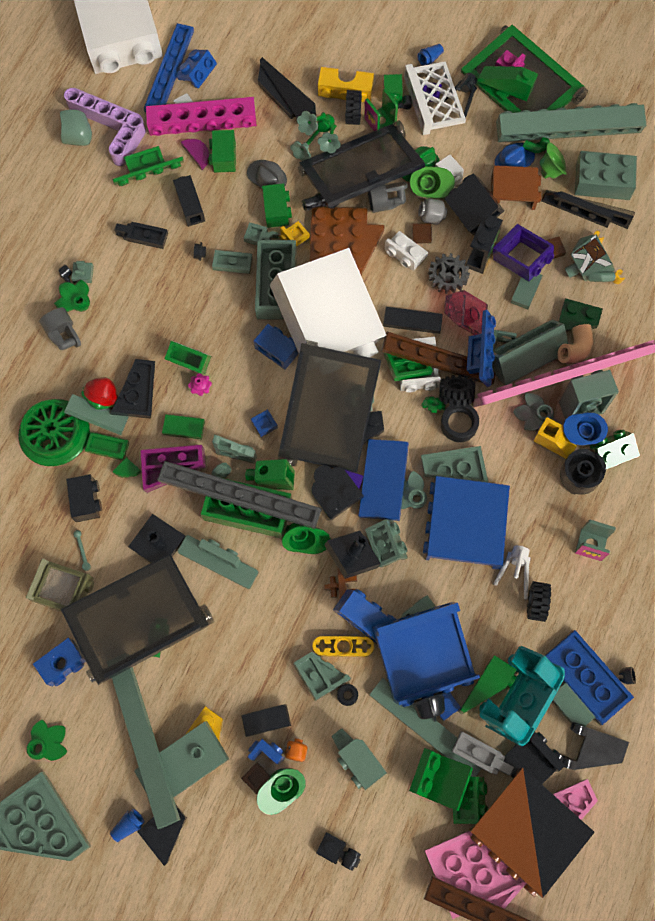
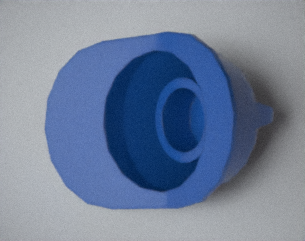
[495,143,535,167]
[563,413,608,446]

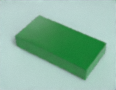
[162,414,205,440]
[85,432,129,461]

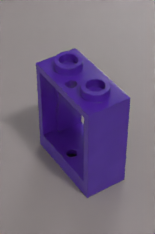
[493,224,554,282]

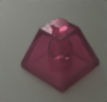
[444,290,488,335]

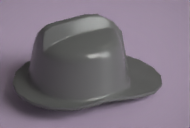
[247,160,287,188]

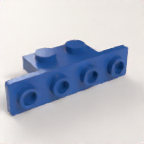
[467,310,496,387]

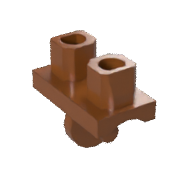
[324,568,357,599]

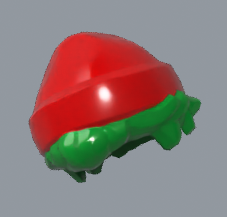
[81,377,117,410]

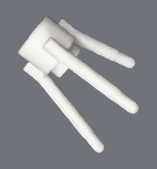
[494,545,531,600]

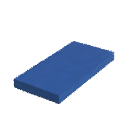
[359,439,409,521]
[545,630,634,725]

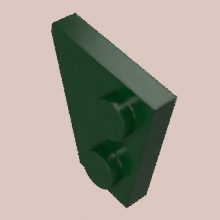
[558,298,603,331]

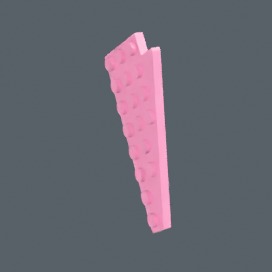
[424,779,598,919]

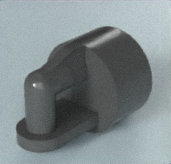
[368,182,407,213]
[39,307,81,350]

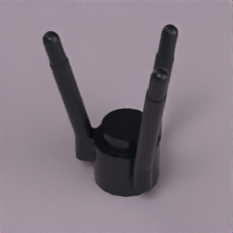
[444,73,477,118]

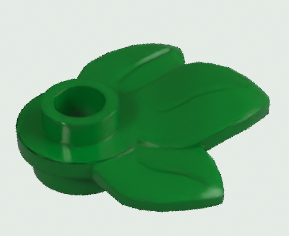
[54,280,90,312]
[27,720,67,761]

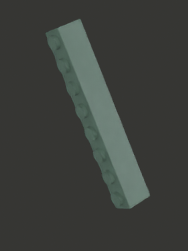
[496,103,647,142]

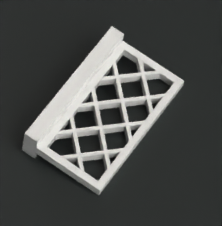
[404,61,466,135]

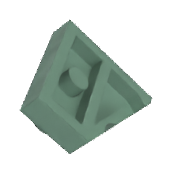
[212,435,257,464]

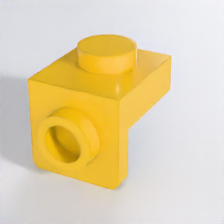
[279,221,310,247]

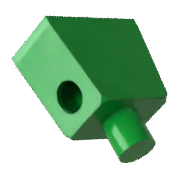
[245,459,295,490]

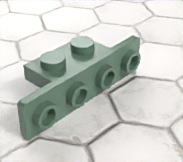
[178,535,259,589]

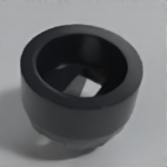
[618,667,636,685]

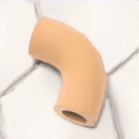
[558,324,593,364]

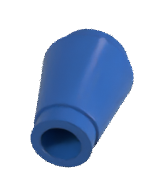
[417,44,444,66]
[110,809,144,842]

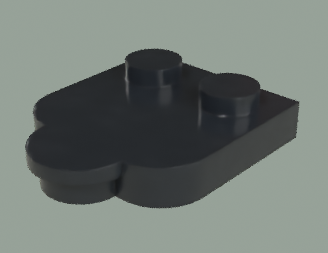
[311,465,364,520]

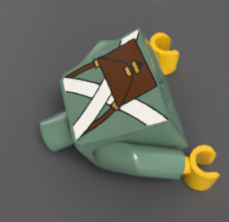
[565,231,625,284]

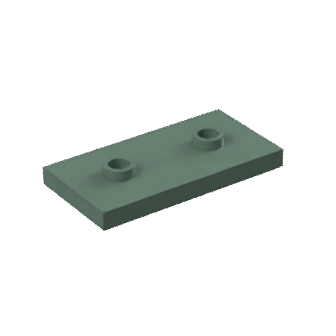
[134,721,229,797]

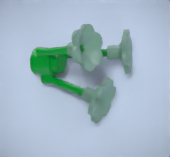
[290,111,341,161]

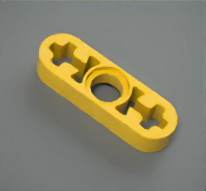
[313,636,374,657]

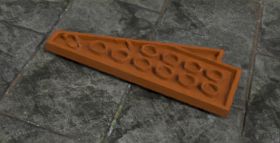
[310,207,384,276]

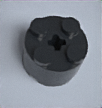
[560,449,606,495]

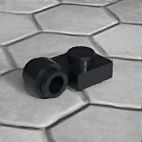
[316,832,361,871]

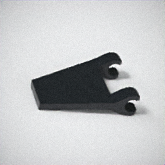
[561,722,629,770]

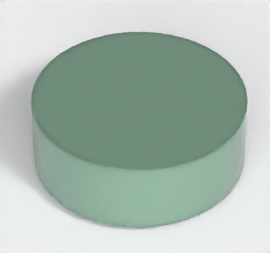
[211,463,232,479]

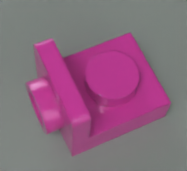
[495,50,526,68]

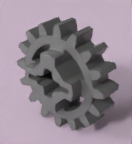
[428,253,470,294]

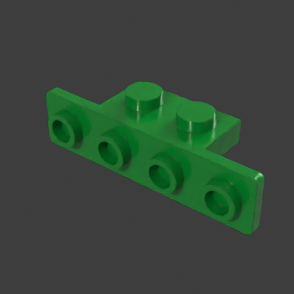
[112,146,184,186]

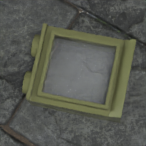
[26,558,94,617]

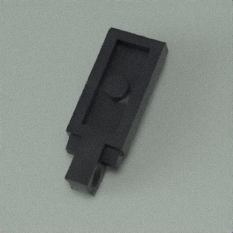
[115,222,168,249]

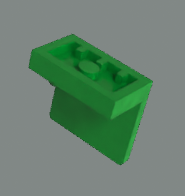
[409,748,473,811]

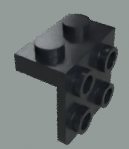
[503,731,566,784]

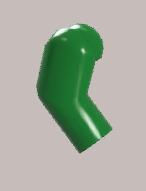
[523,137,550,154]

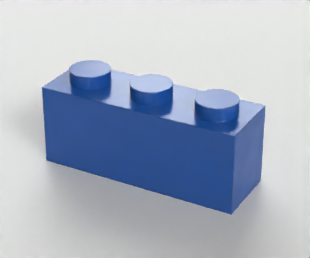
[333,589,396,644]

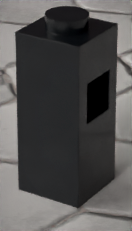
[173,175,206,227]

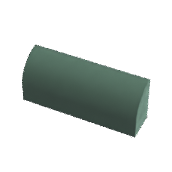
[492,319,568,385]

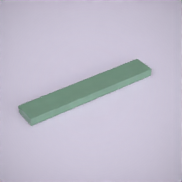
[369,678,482,777]

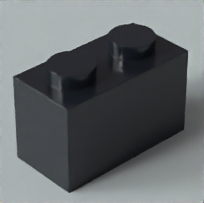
[66,474,102,522]

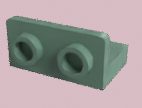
[365,519,408,567]

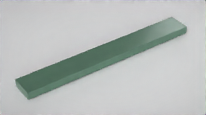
[107,653,180,829]

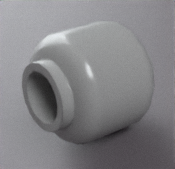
[418,198,447,225]

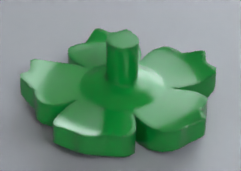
[421,396,446,413]

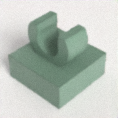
[71,261,94,283]

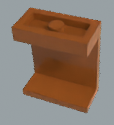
[491,166,541,210]

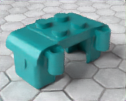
[479,646,565,746]

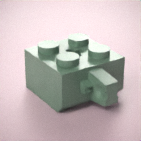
[332,729,387,790]

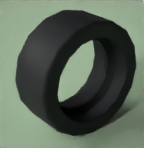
[441,403,479,442]

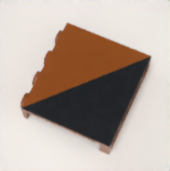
[468,768,595,898]

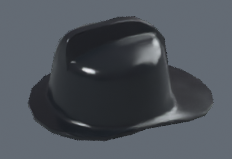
[411,693,446,722]

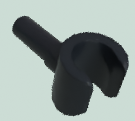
[398,95,412,110]
[59,265,72,283]

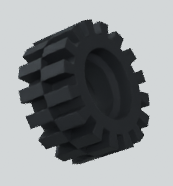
[345,90,362,125]
[439,375,476,407]
[527,581,551,622]

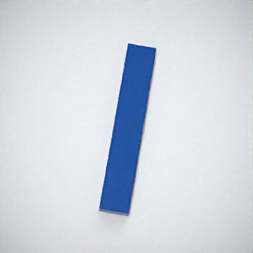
[144,23,194,112]

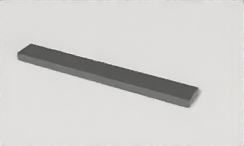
[157,461,322,529]

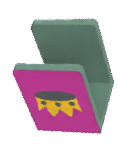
[575,520,616,561]

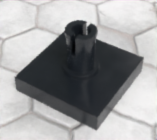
[128,514,186,563]
[325,531,381,579]

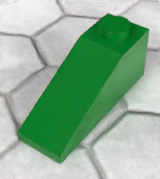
[477,66,538,102]
[459,655,517,714]

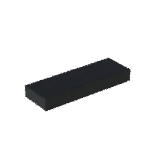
[383,307,443,334]

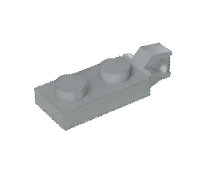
[451,731,514,775]

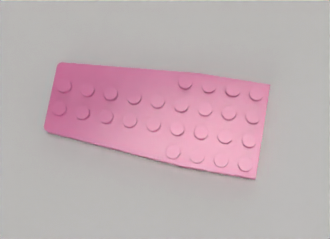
[472,340,655,407]

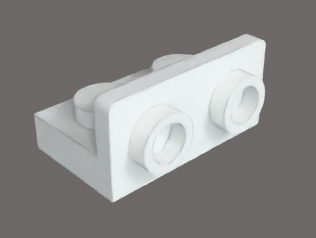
[385,231,428,271]

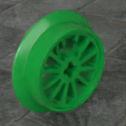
[18,399,90,466]

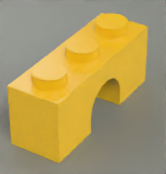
[318,67,374,102]

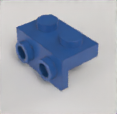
[175,49,217,88]
[248,739,285,765]

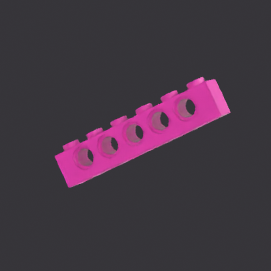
[146,97,257,136]

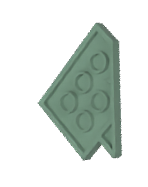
[0,772,91,861]

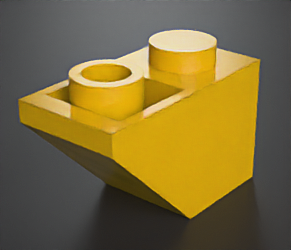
[534,417,577,459]

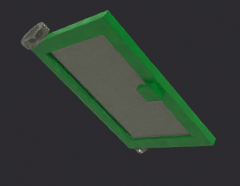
[461,24,588,113]

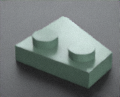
[293,652,351,701]

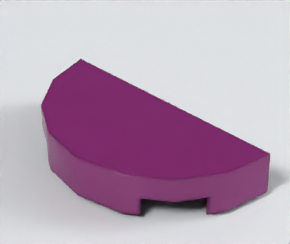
[181,139,209,170]

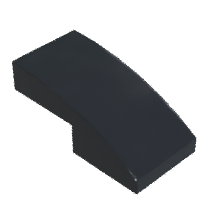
[241,704,291,737]

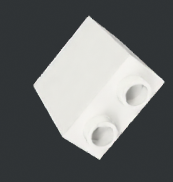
[74,0,163,74]
[270,248,386,375]

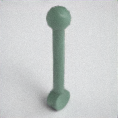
[73,530,91,571]

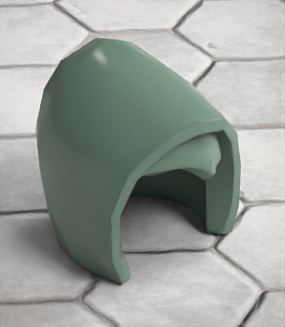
[60,110,92,146]

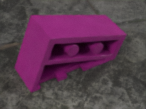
[141,445,206,493]

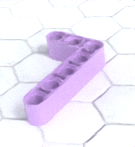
[64,88,146,166]

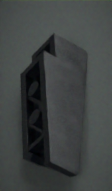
[258,57,316,119]
[541,190,635,229]

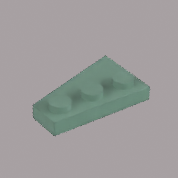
[421,446,488,483]

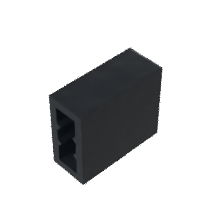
[445,173,504,235]

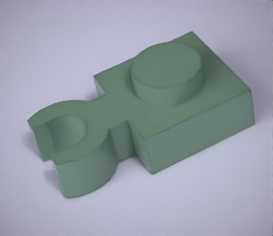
[244,223,279,245]

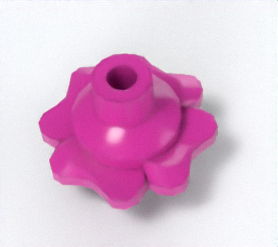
[188,373,212,396]

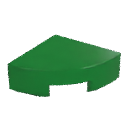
[113,457,142,478]

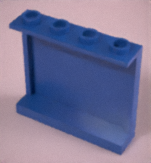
[423,476,510,570]
[372,602,480,707]

